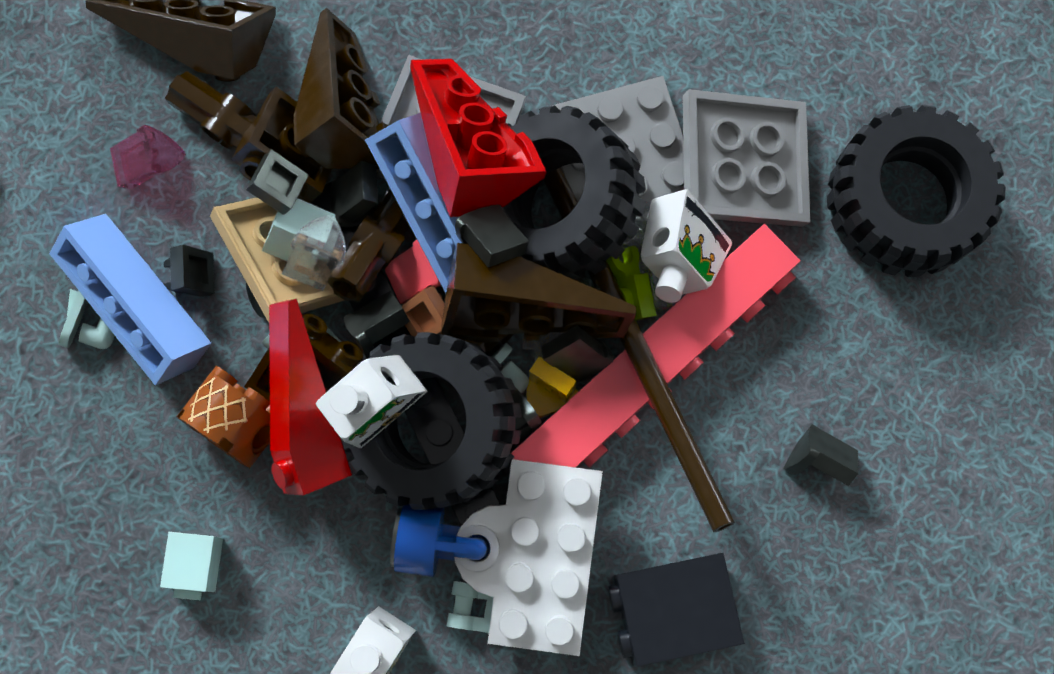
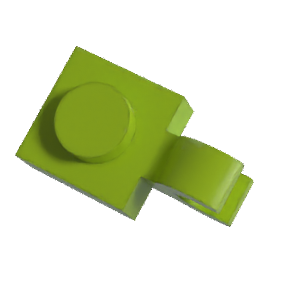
[606,246,657,321]

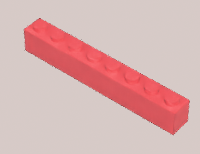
[510,223,801,468]

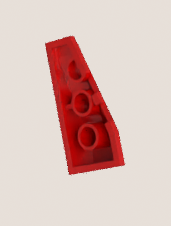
[410,59,546,217]
[269,298,352,496]

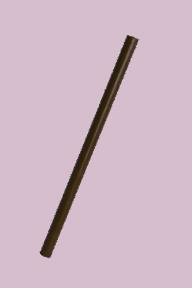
[544,167,735,533]

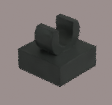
[246,149,308,215]
[164,245,215,297]

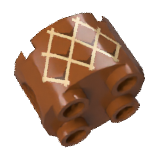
[176,366,270,469]

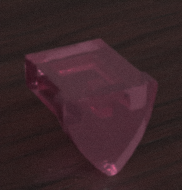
[110,125,186,189]

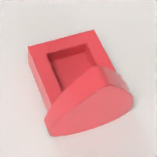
[385,240,441,304]

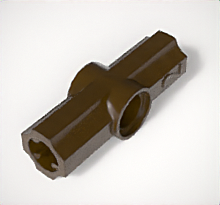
[165,71,256,150]
[327,189,410,303]

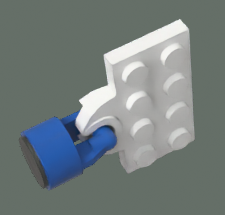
[390,459,603,656]

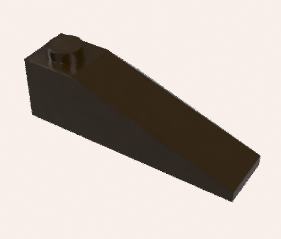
[85,0,276,82]
[294,8,388,169]
[440,243,636,343]

